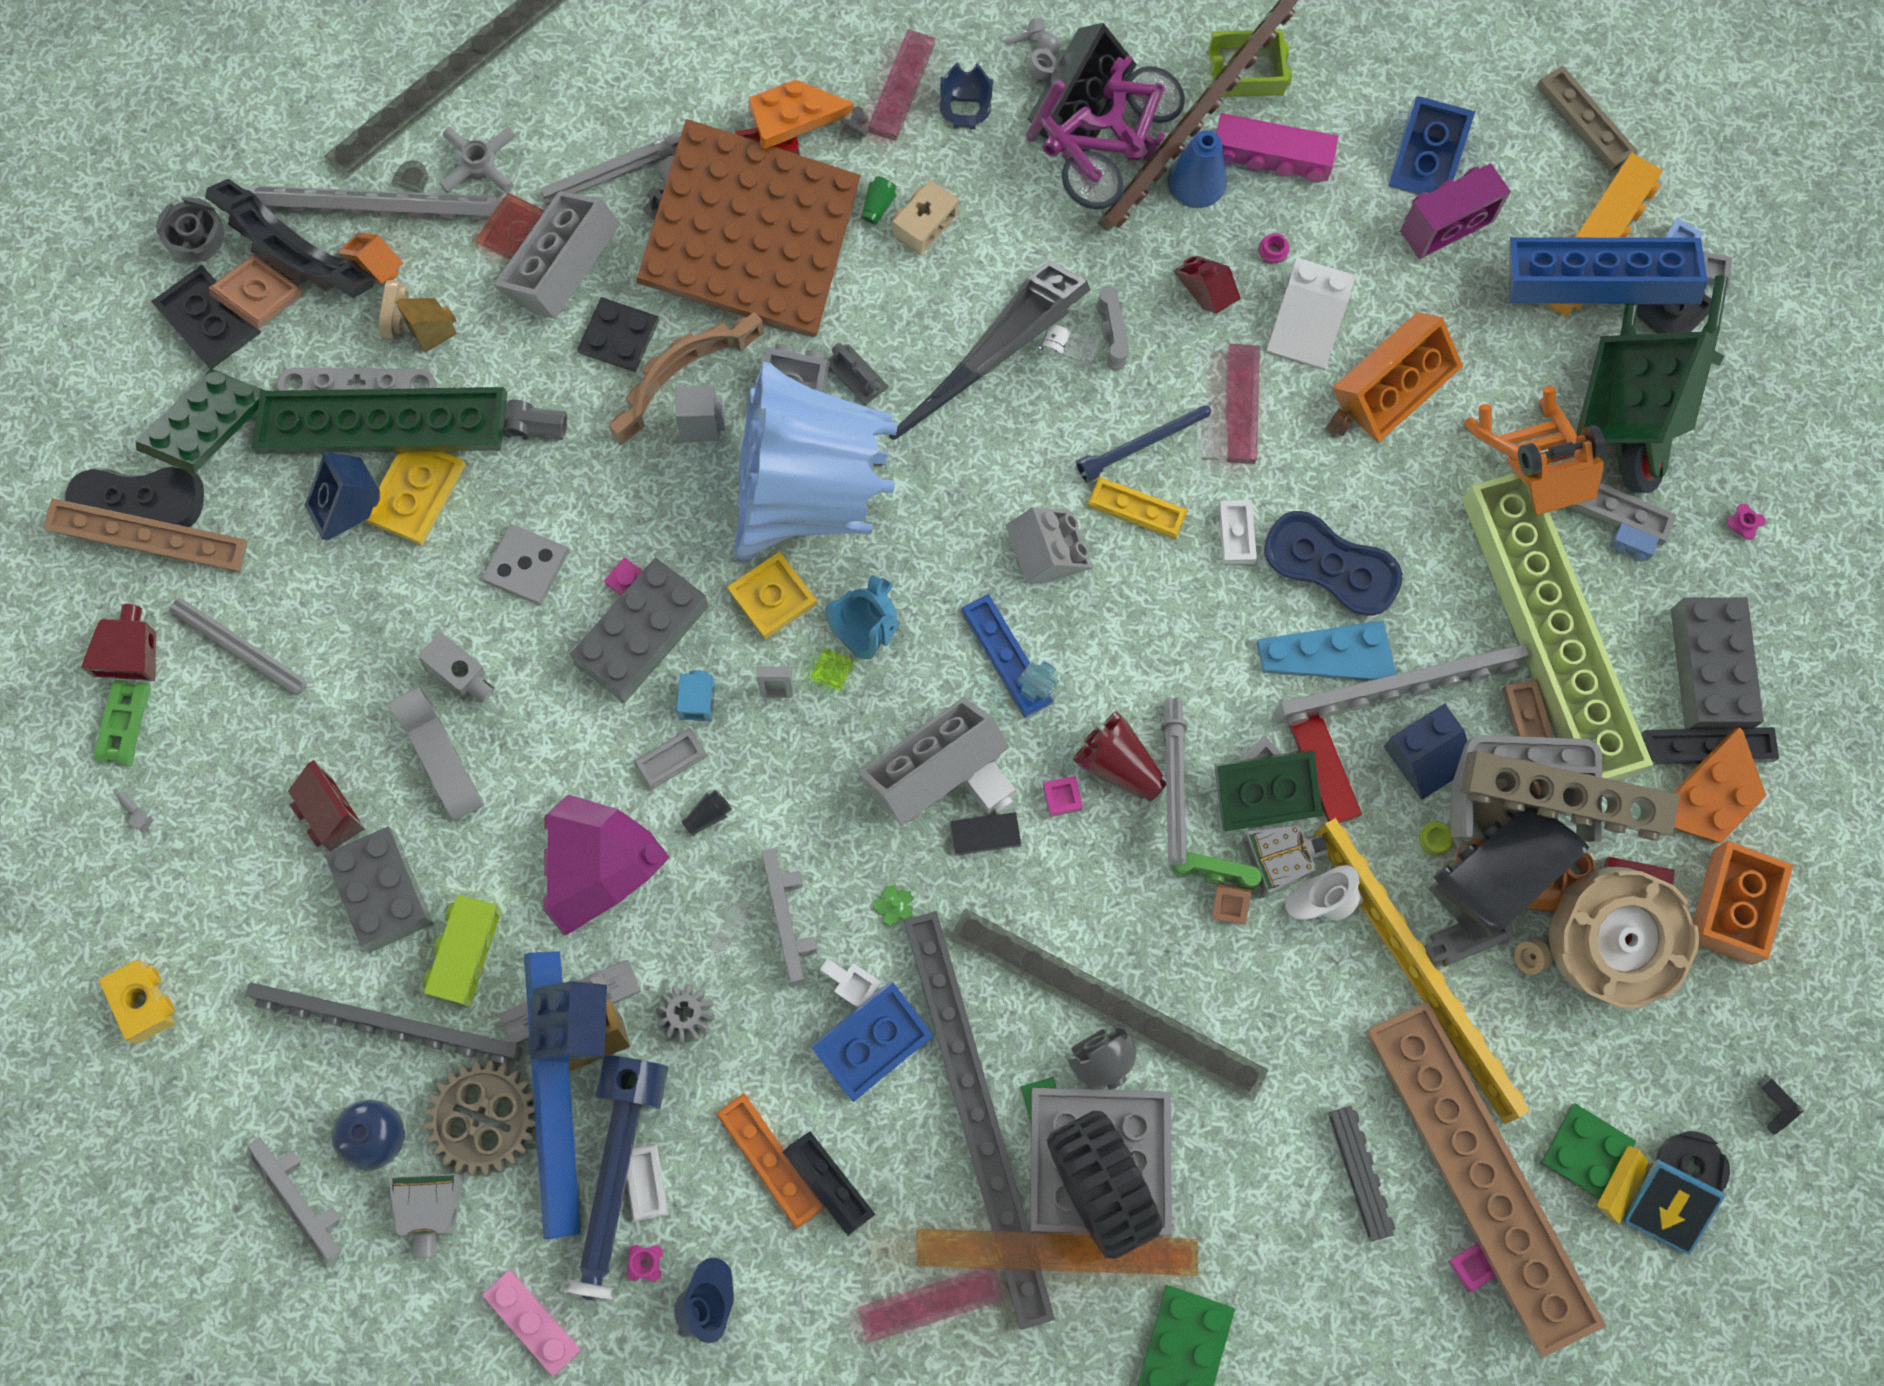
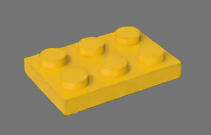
[365,451,466,546]

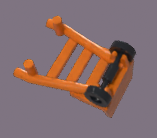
[1464,386,1606,515]

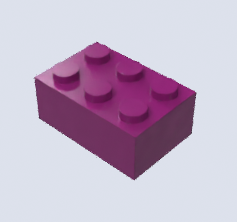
[1400,163,1511,260]

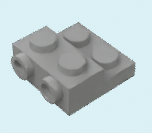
[764,344,830,392]

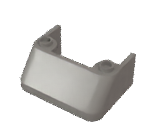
[1451,735,1602,842]

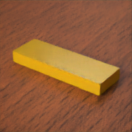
[1087,477,1187,540]

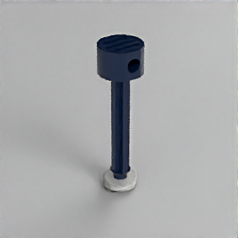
[563,1055,669,1301]

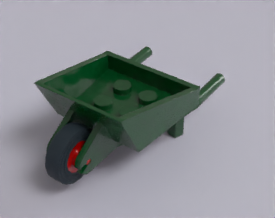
[1576,275,1729,493]

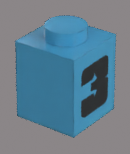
[676,670,716,722]

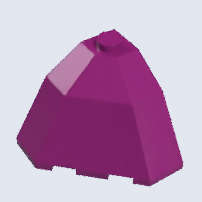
[543,795,670,936]

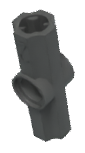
[503,399,568,440]

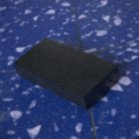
[950,812,1021,856]

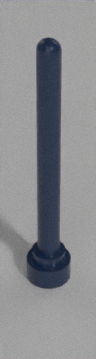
[1076,405,1211,483]

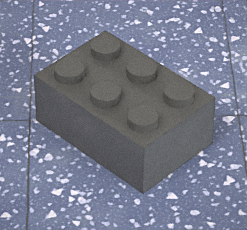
[324,826,434,953]

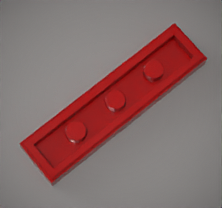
[1288,694,1362,824]

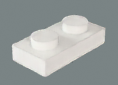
[1218,500,1257,565]

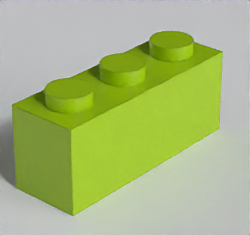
[422,894,502,1008]

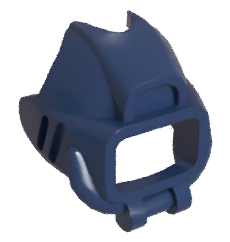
[940,62,993,130]

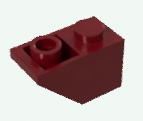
[1173,256,1241,314]

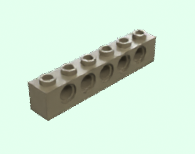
[1460,751,1680,841]

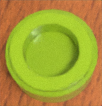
[1419,822,1454,856]

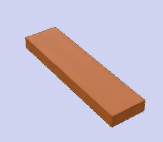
[716,1093,825,1230]

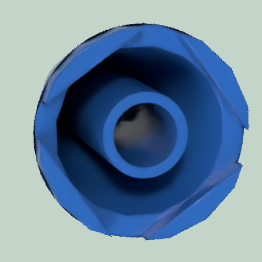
[1167,131,1227,208]

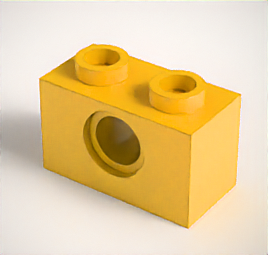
[98,959,175,1044]

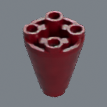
[1072,710,1167,802]

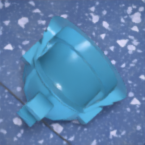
[825,575,900,660]

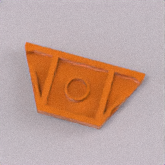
[748,79,854,149]
[1673,727,1766,843]

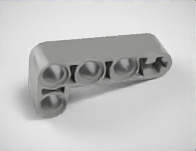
[389,686,484,821]

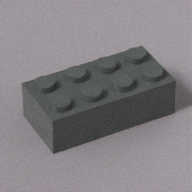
[570,557,709,703]
[1670,597,1764,729]

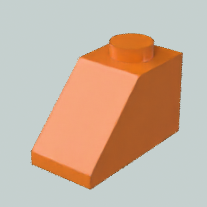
[337,232,404,284]

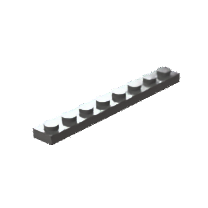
[245,982,523,1066]

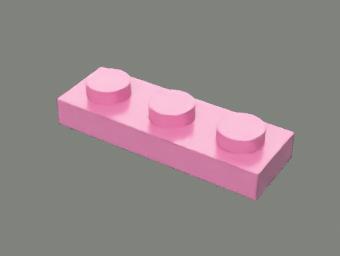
[482,1270,582,1377]

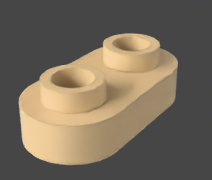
[379,280,409,340]

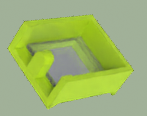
[1208,29,1292,98]

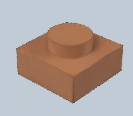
[1212,883,1252,925]

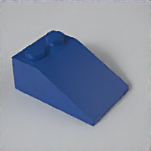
[1389,96,1476,194]

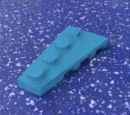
[1256,620,1397,681]

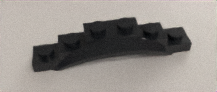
[205,179,375,298]

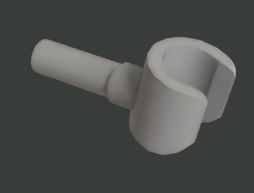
[1005,18,1045,45]
[117,792,153,833]

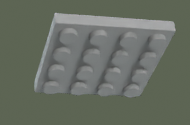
[1030,1088,1172,1236]

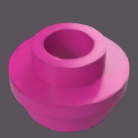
[1259,233,1290,264]

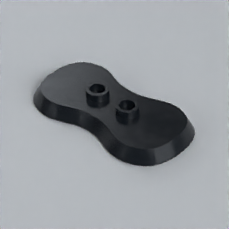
[64,466,204,527]

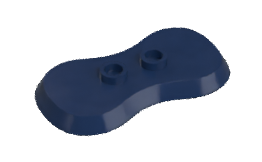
[1264,511,1402,616]

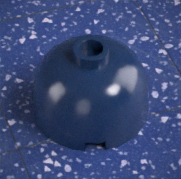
[331,1099,405,1171]

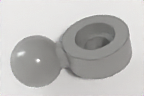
[1026,33,1060,80]

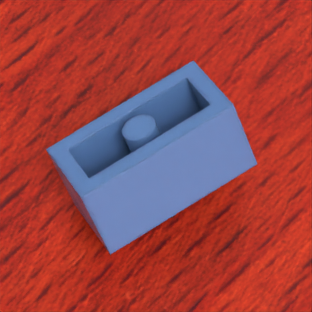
[1610,523,1659,561]

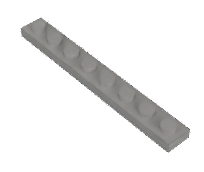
[248,185,497,220]
[1273,644,1529,726]

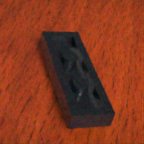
[783,1131,875,1236]

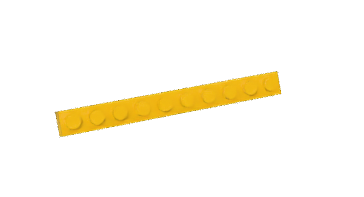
[1313,818,1530,1124]

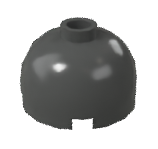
[156,197,224,262]
[1065,1024,1136,1089]

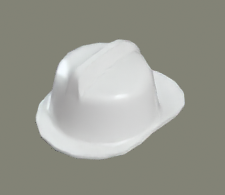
[1285,865,1363,921]

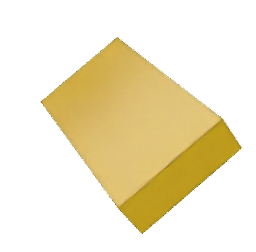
[1597,1146,1651,1224]

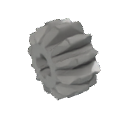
[656,984,715,1044]

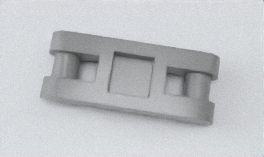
[1097,286,1128,371]

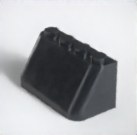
[1428,807,1590,940]

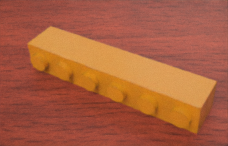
[1545,152,1663,317]

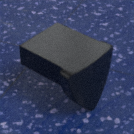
[1757,1074,1804,1135]

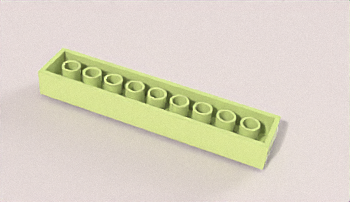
[1462,474,1653,781]

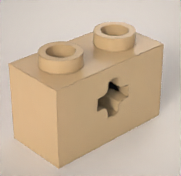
[892,180,959,256]

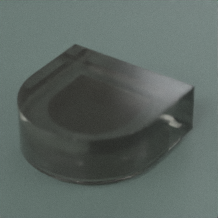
[392,160,429,193]

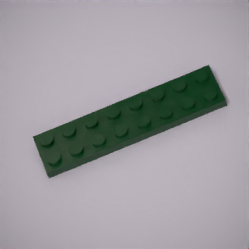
[251,387,508,454]

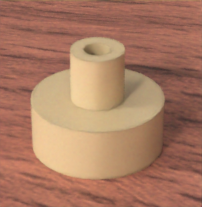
[1514,939,1552,975]

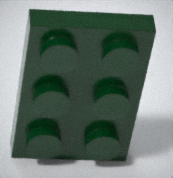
[1214,749,1323,831]

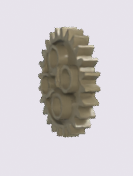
[423,1060,536,1177]

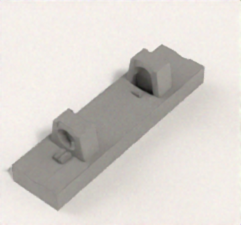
[762,848,817,987]
[499,960,641,1044]
[247,1137,341,1269]

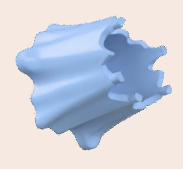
[734,362,897,562]

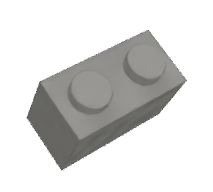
[675,386,725,442]

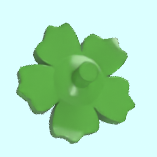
[873,885,914,926]

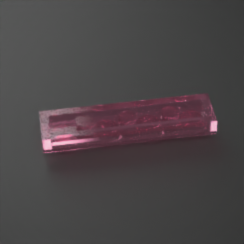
[868,29,935,141]
[1224,343,1260,464]
[857,1265,1004,1343]

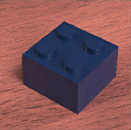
[528,981,607,1062]

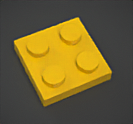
[727,551,817,640]

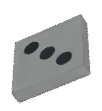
[481,523,570,606]

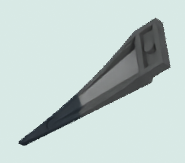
[889,260,1090,440]

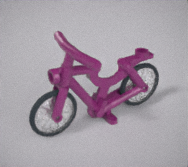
[1026,55,1185,210]

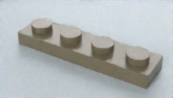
[1537,65,1638,172]

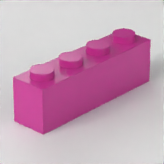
[1215,113,1339,182]

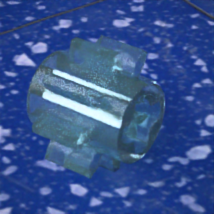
[1018,660,1059,702]

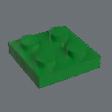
[1541,1103,1637,1200]

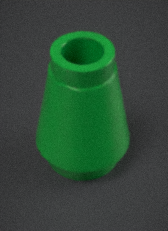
[861,176,897,225]

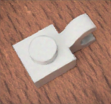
[820,959,881,1008]

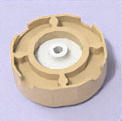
[1549,867,1699,1009]

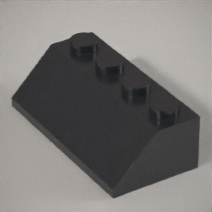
[1027,23,1137,151]

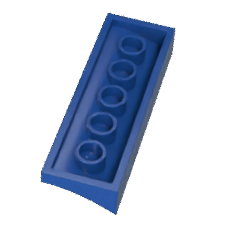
[1508,237,1708,304]

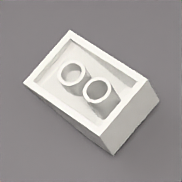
[1266,258,1356,370]

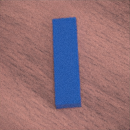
[960,594,1053,718]

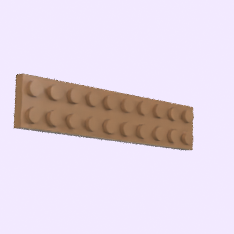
[1365,1001,1606,1358]

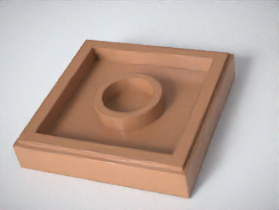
[209,254,302,330]

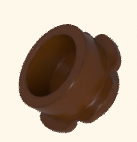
[1325,408,1353,437]

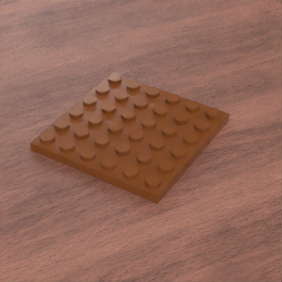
[636,119,861,337]

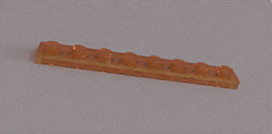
[915,1229,1198,1276]

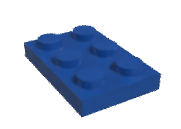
[810,981,934,1102]

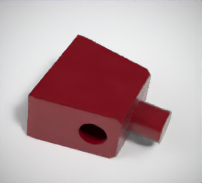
[81,604,156,681]

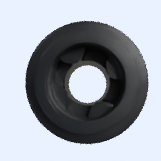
[681,789,732,836]

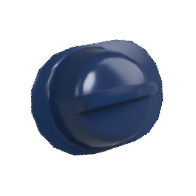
[674,1257,735,1344]

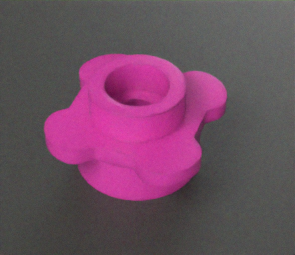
[1727,503,1765,540]
[626,1245,663,1282]

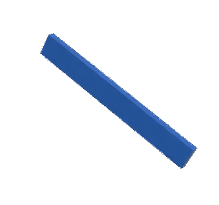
[524,951,581,1239]

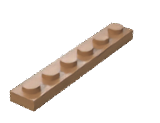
[43,498,248,572]

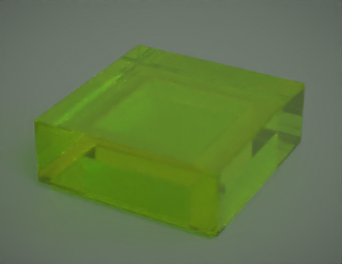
[811,648,854,691]

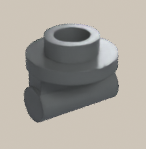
[840,106,869,139]

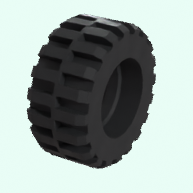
[1047,1111,1163,1259]

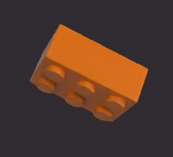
[1693,841,1793,965]

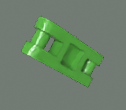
[94,680,151,766]
[1172,852,1262,891]

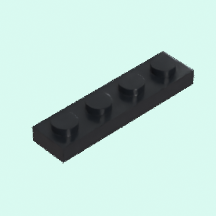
[1641,727,1779,765]

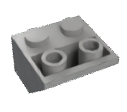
[1005,507,1093,583]

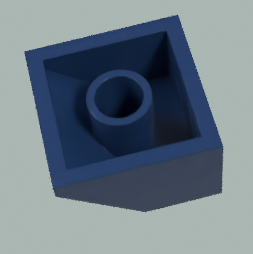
[304,451,380,540]
[1383,703,1468,800]

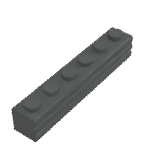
[1328,1106,1395,1242]

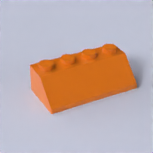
[1332,312,1463,443]

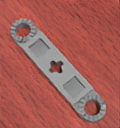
[278,368,437,390]

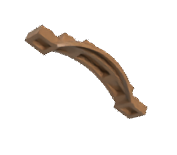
[609,312,764,445]

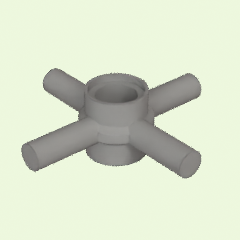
[440,127,516,193]

